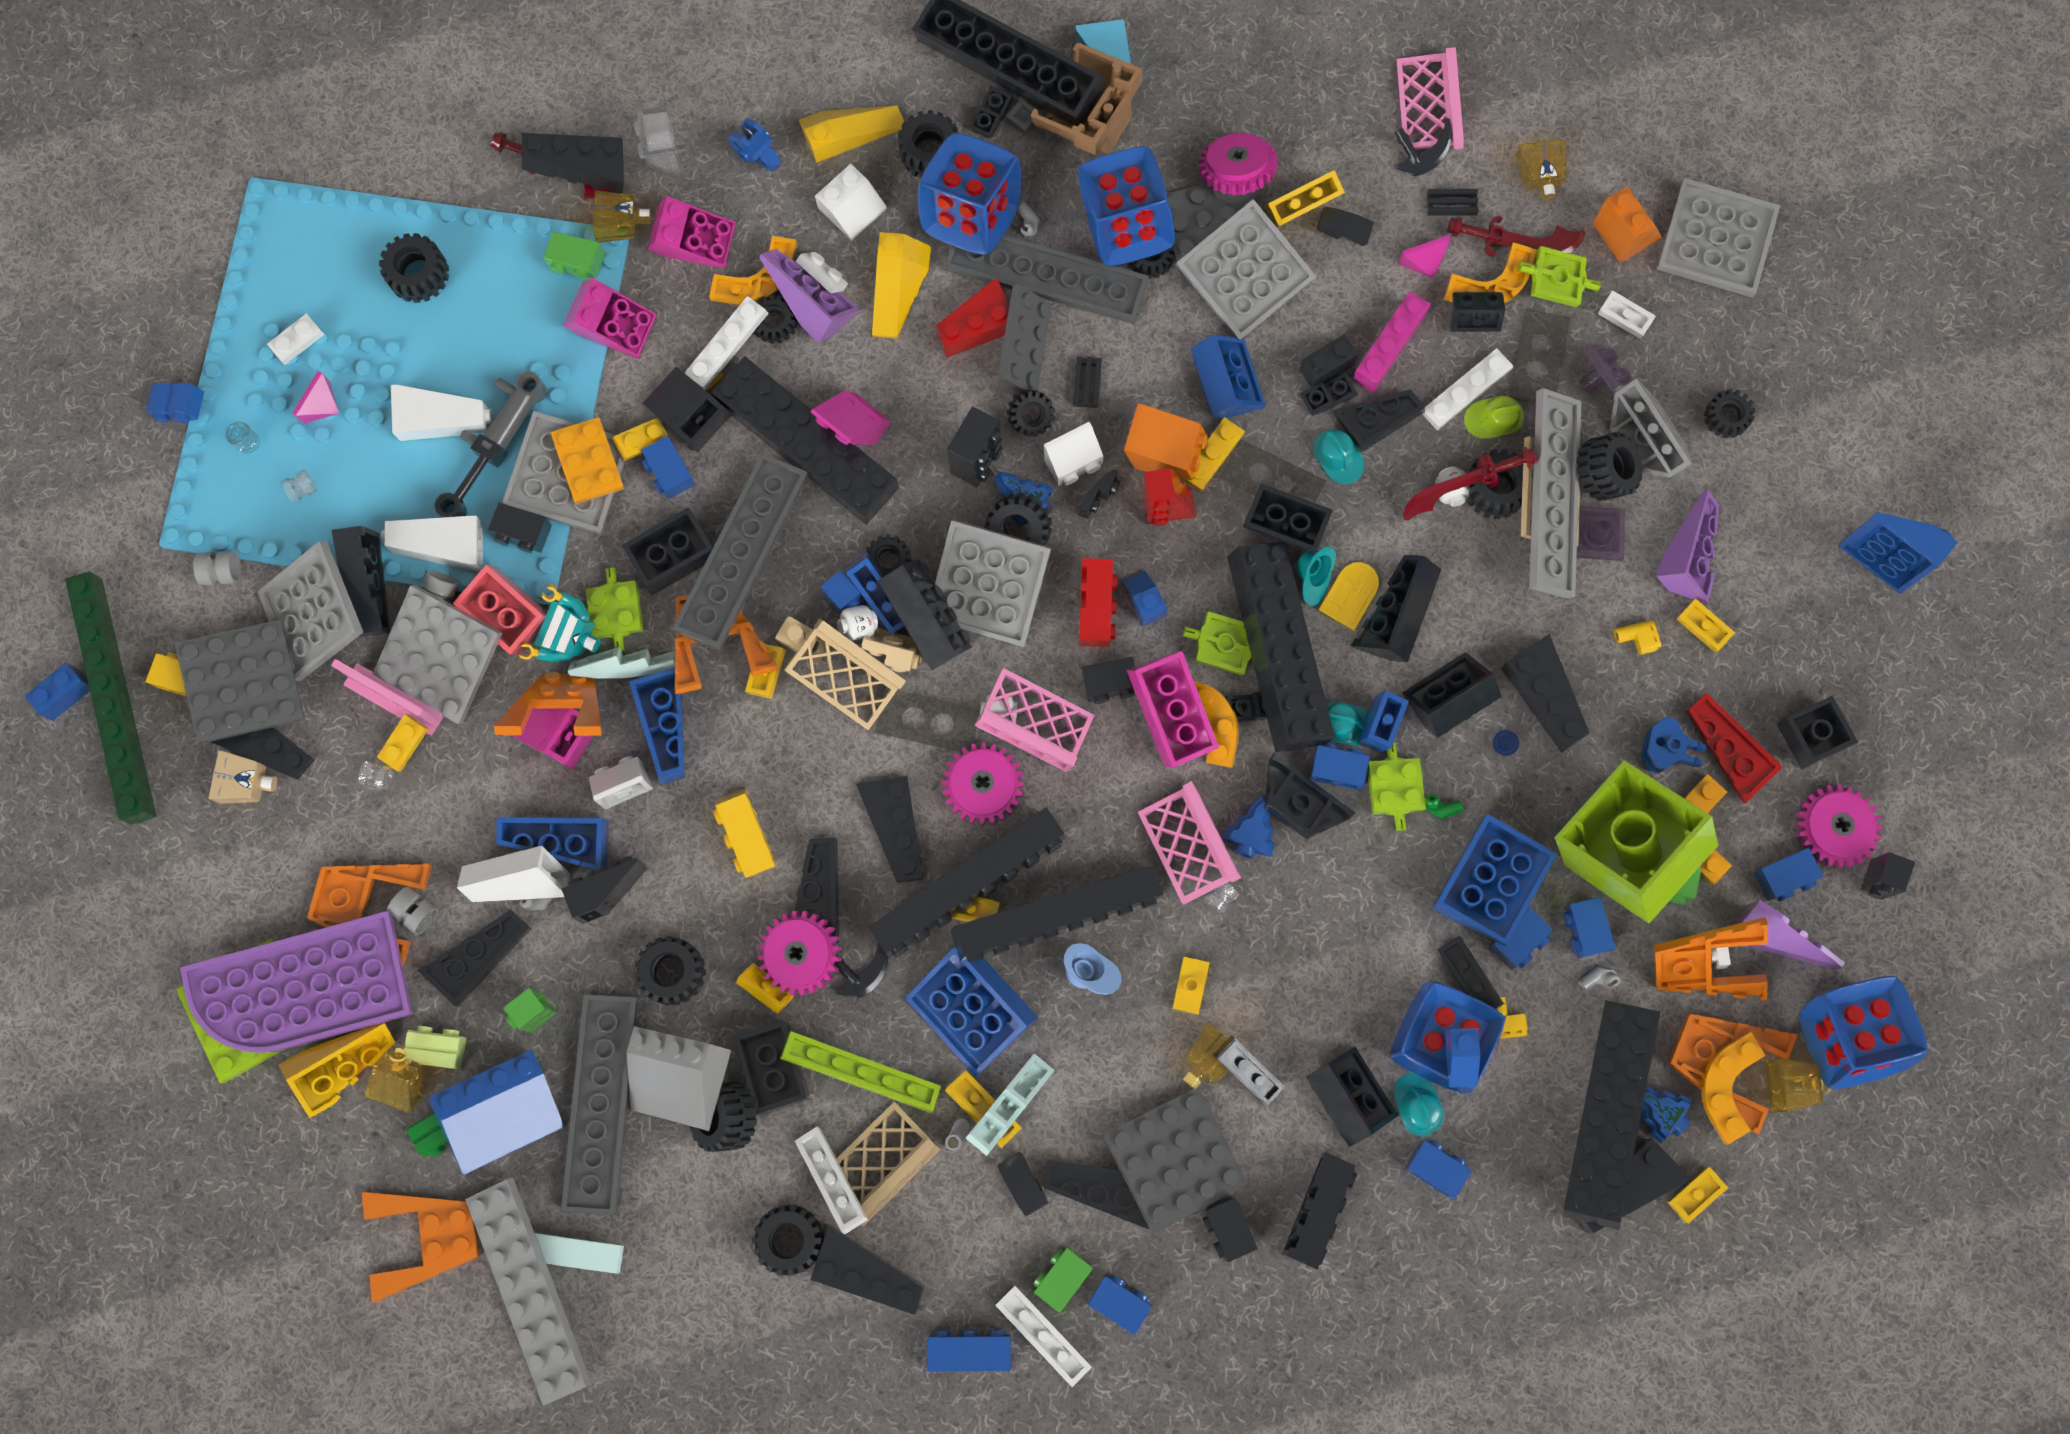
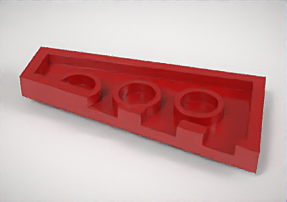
[1686,692,1783,804]

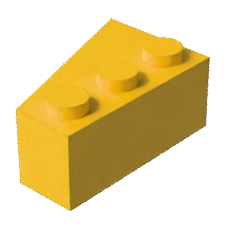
[713,788,775,878]

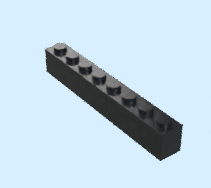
[951,865,1164,963]

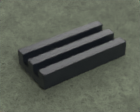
[1427,189,1479,216]
[1073,356,1102,408]

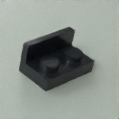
[1450,292,1506,332]

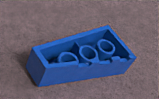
[629,668,685,785]
[496,817,609,870]

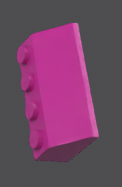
[1127,651,1219,768]

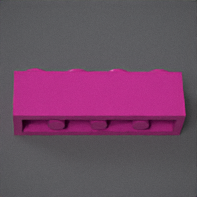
[1353,291,1431,393]

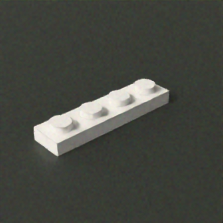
[685,296,769,391]
[1422,348,1514,431]
[795,1126,868,1234]
[995,1285,1092,1387]

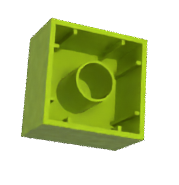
[1555,760,1718,924]

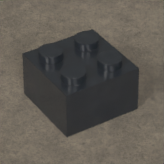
[1776,695,1858,770]

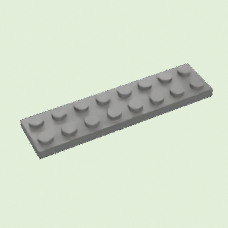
[1529,388,1581,599]
[465,1178,592,1406]

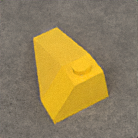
[799,105,904,163]
[872,232,931,338]
[278,1022,396,1118]

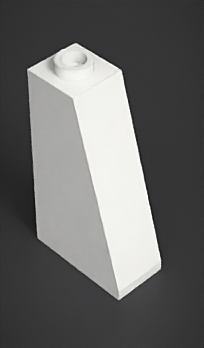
[391,385,493,441]
[381,516,483,572]
[457,846,571,902]

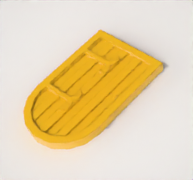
[1318,562,1379,631]

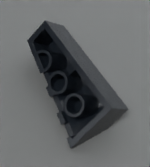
[1351,555,1442,663]

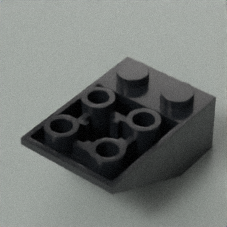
[643,367,731,453]
[562,857,647,924]

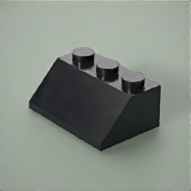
[1243,483,1333,554]
[1402,652,1502,738]
[1306,1046,1399,1147]

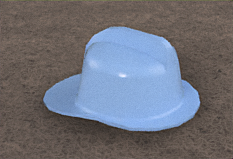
[1064,943,1122,995]

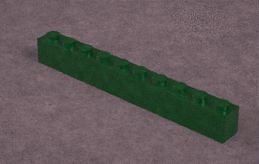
[65,571,157,825]

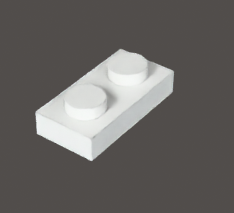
[796,252,848,293]
[1598,291,1656,339]
[267,313,324,365]
[1711,947,1731,970]

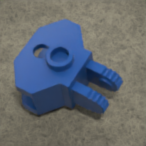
[728,118,781,172]
[1641,717,1706,774]

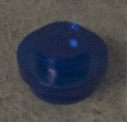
[1492,730,1519,756]

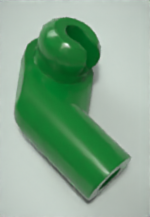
[1425,794,1464,819]

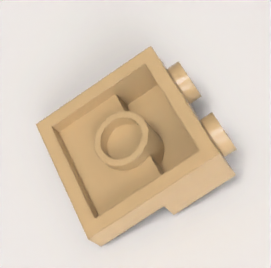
[861,627,924,672]

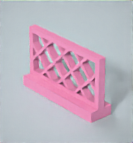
[1397,47,1464,150]
[331,659,444,736]
[974,668,1095,772]
[1138,781,1241,905]

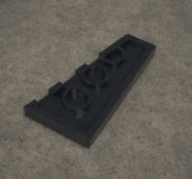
[211,727,315,780]
[856,776,923,883]
[795,837,839,944]
[418,910,532,1007]
[1044,1161,1149,1229]

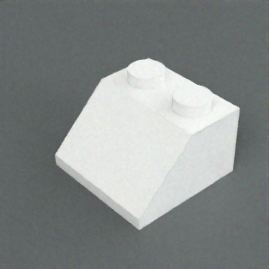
[815,164,887,241]
[1044,422,1103,486]
[589,756,653,810]

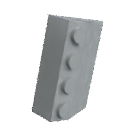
[627,1026,731,1131]

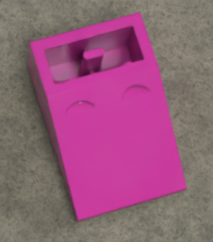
[647,196,736,268]
[562,277,657,358]
[811,390,892,446]
[511,708,594,771]

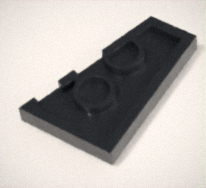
[1333,389,1425,452]

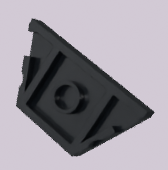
[1264,753,1355,839]

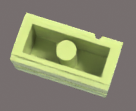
[402,1026,467,1070]

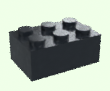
[947,406,1003,487]
[622,507,713,595]
[733,1020,811,1116]

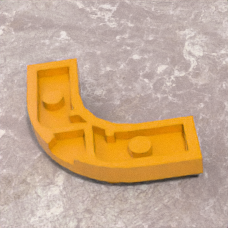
[709,236,797,305]
[1443,242,1537,303]
[1194,681,1239,768]
[1684,774,1732,885]
[1701,1032,1766,1145]

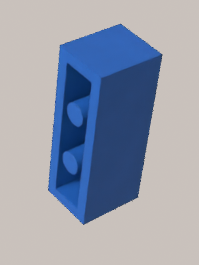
[846,552,905,635]
[927,1330,1011,1372]

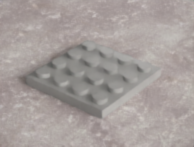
[1656,178,1781,298]
[1175,199,1317,340]
[502,411,626,535]
[935,519,1052,647]
[257,541,363,681]
[372,585,503,724]

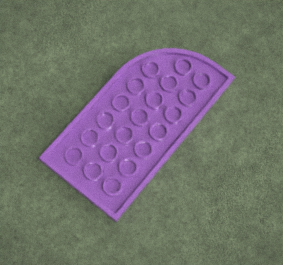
[180,911,413,1053]

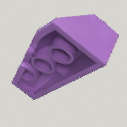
[759,249,860,343]
[1657,490,1719,603]
[1733,900,1845,970]

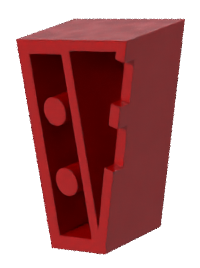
[936,277,1009,358]
[1142,468,1196,526]
[1079,558,1117,647]

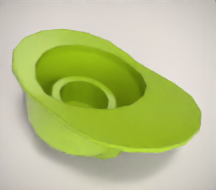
[1464,396,1524,439]

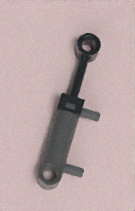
[434,371,546,518]

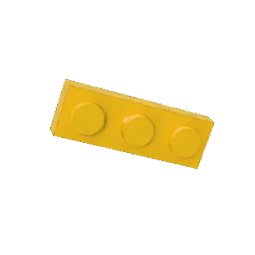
[1181,417,1245,492]
[945,1070,1022,1149]

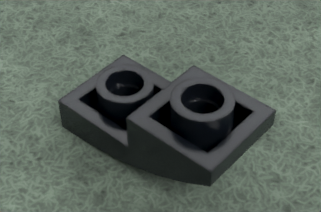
[969,86,1013,138]
[1317,207,1374,246]
[1300,372,1358,416]
[1079,469,1120,519]
[1225,692,1267,723]
[997,1152,1049,1217]

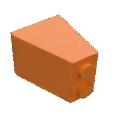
[1593,186,1662,263]
[1124,403,1207,480]

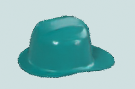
[1313,429,1364,485]
[1296,546,1336,606]
[1327,702,1369,746]
[1393,1073,1444,1137]

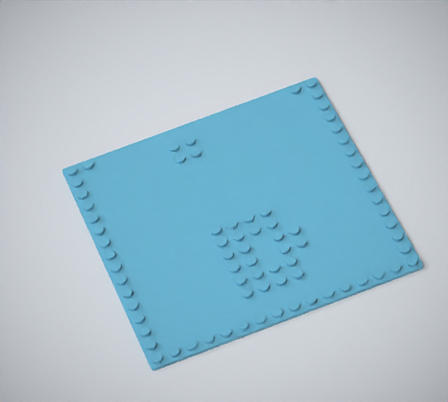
[159,178,631,606]

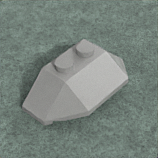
[1610,379,1693,478]

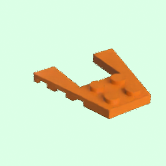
[675,594,778,694]
[494,672,602,736]
[307,863,432,967]
[1654,917,1768,1001]
[1667,1014,1798,1134]
[362,1192,480,1302]

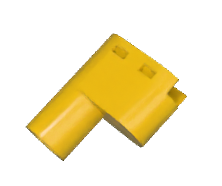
[1613,620,1661,655]
[1496,997,1528,1039]

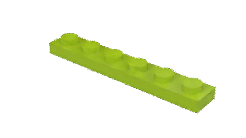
[780,1031,941,1113]

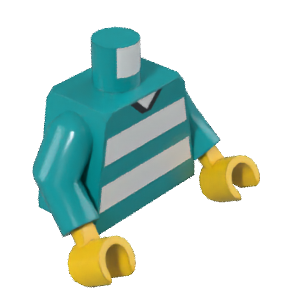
[518,583,601,662]

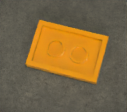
[550,417,624,505]

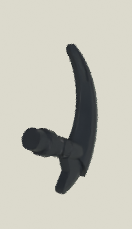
[1394,118,1452,177]
[834,942,888,999]

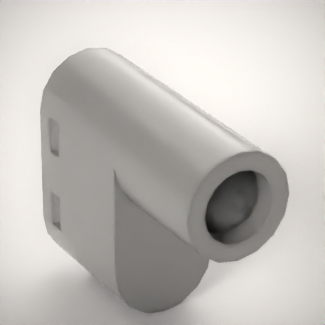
[945,1119,971,1152]

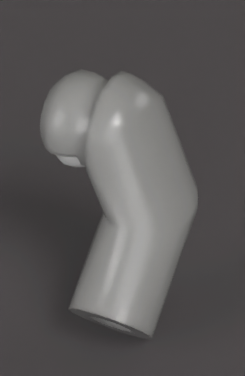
[1017,202,1040,238]
[519,898,554,911]
[1578,967,1621,992]

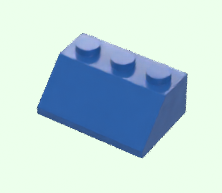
[1191,335,1266,418]

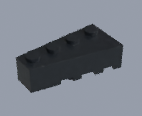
[521,133,624,196]
[331,526,390,637]
[1501,634,1590,753]
[1574,1138,1691,1233]
[1282,1152,1357,1270]
[810,1226,925,1315]

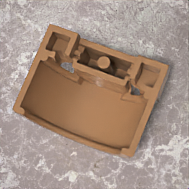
[1031,43,1143,155]

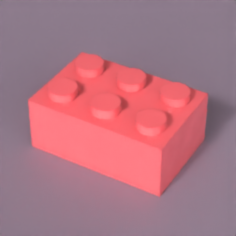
[453,565,547,655]

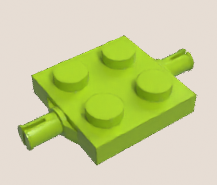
[1518,246,1601,308]
[586,568,643,653]
[1182,611,1252,676]
[1367,742,1426,831]

